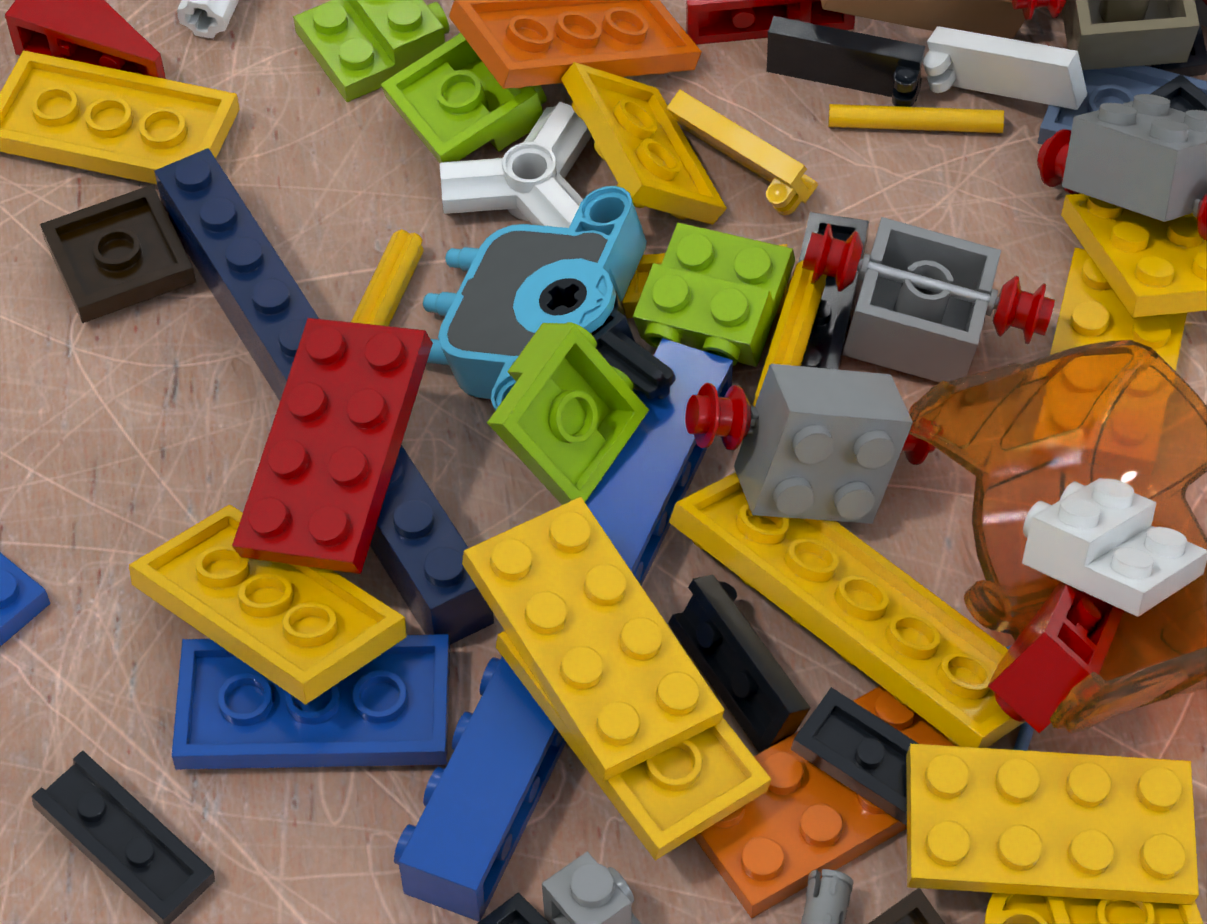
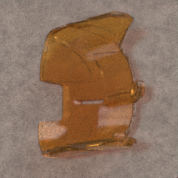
[908,340,1207,734]

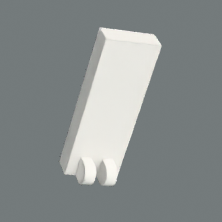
[923,26,1087,110]

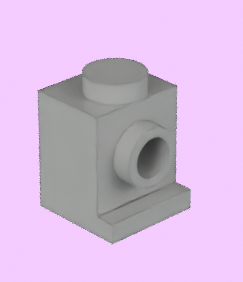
[542,851,641,924]

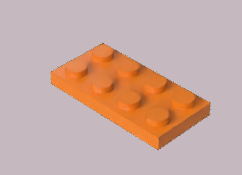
[449,0,702,89]
[694,686,960,918]

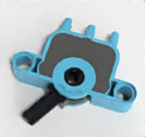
[423,186,676,411]

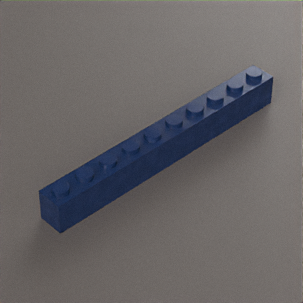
[154,148,494,645]

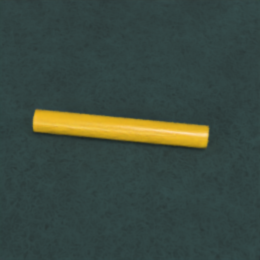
[828,104,1004,133]

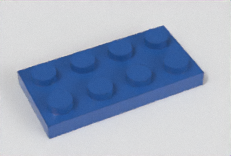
[172,634,450,770]

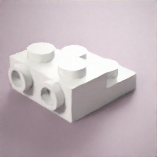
[1022,478,1207,617]

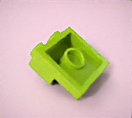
[293,0,450,102]
[381,33,547,163]
[633,222,796,367]
[487,322,649,505]

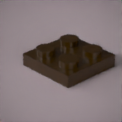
[40,184,196,323]

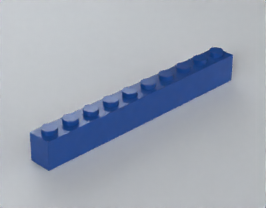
[394,338,733,922]

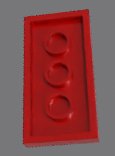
[232,318,433,574]

